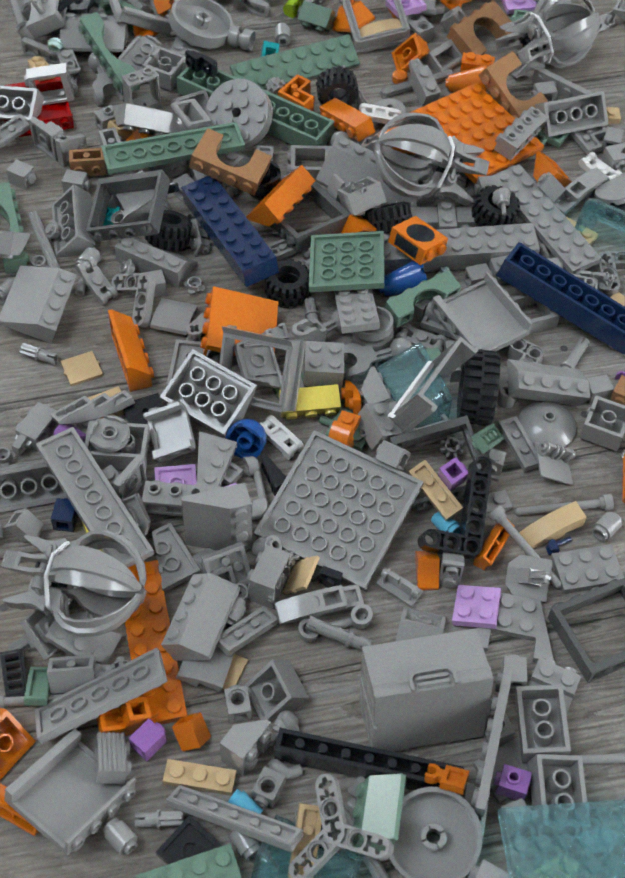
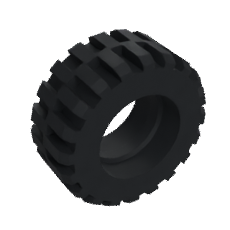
[457,349,500,426]

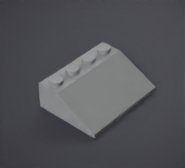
[59,13,128,52]
[315,134,383,188]
[0,266,77,343]
[160,349,257,439]
[181,483,252,551]

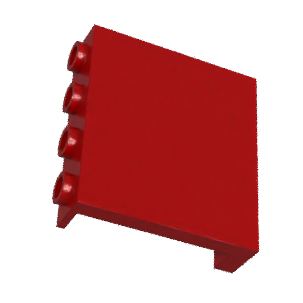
[3,77,74,137]

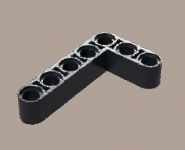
[417,456,492,559]

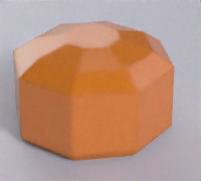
[392,70,408,84]

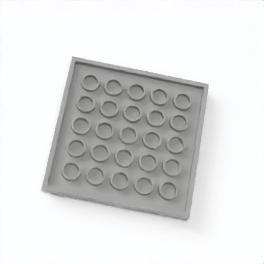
[254,430,423,591]

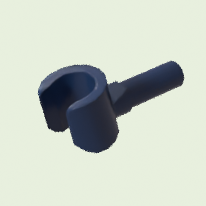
[545,536,572,555]

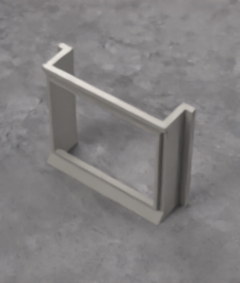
[109,0,172,37]
[338,0,410,55]
[219,325,306,412]
[387,336,479,434]

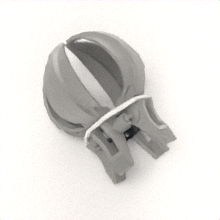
[495,0,601,78]
[373,112,489,206]
[1,530,147,637]

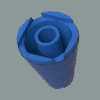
[379,260,427,296]

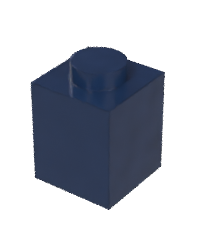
[51,498,78,532]

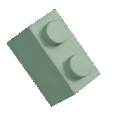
[298,1,336,32]

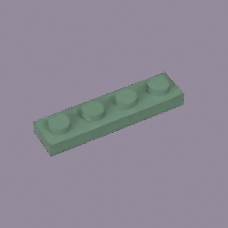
[470,423,505,454]

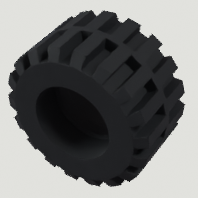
[316,66,359,107]
[471,185,520,227]
[366,202,412,234]
[145,210,192,251]
[265,259,311,308]

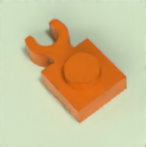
[425,763,470,795]

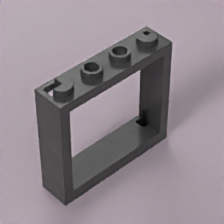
[86,170,170,242]
[270,182,352,252]
[389,415,491,511]
[548,578,625,683]

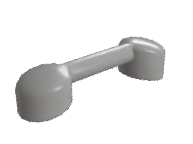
[243,456,269,520]
[298,604,373,642]

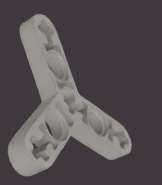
[289,774,394,878]

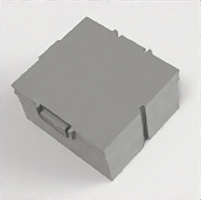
[359,628,494,752]

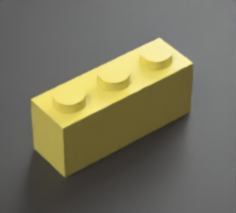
[279,384,341,420]

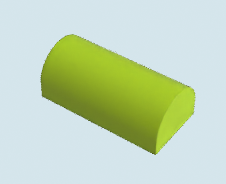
[283,0,305,19]

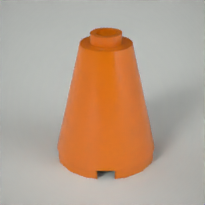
[445,65,490,95]

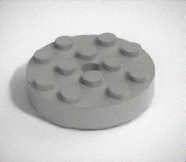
[169,0,233,49]
[205,79,273,149]
[389,787,482,878]

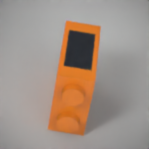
[388,216,448,265]

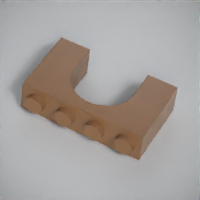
[446,0,513,55]
[478,51,548,119]
[189,128,272,195]

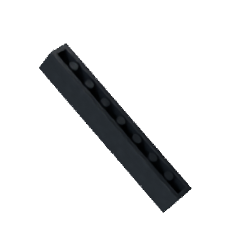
[274,728,464,795]

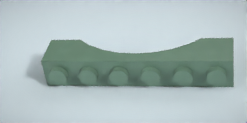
[78,12,140,95]
[0,182,30,274]

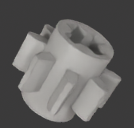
[266,77,286,96]
[439,435,464,459]

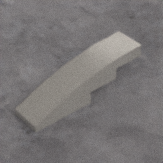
[50,390,135,425]

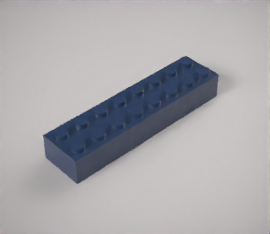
[181,176,279,287]
[496,242,625,355]

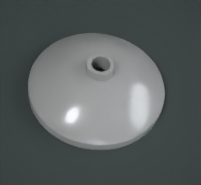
[518,401,577,448]

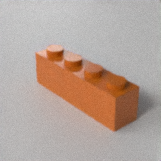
[319,98,375,142]

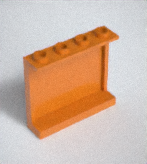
[200,286,278,356]

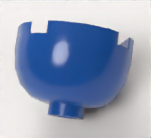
[225,418,267,459]

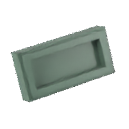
[24,667,50,706]

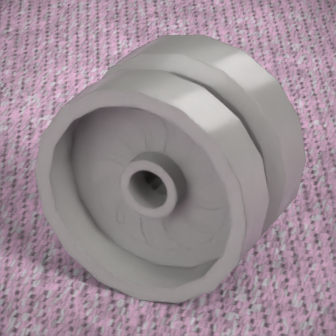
[353,306,394,352]

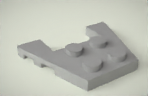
[234,323,304,389]
[477,592,554,663]

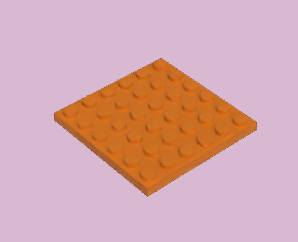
[409,83,544,184]

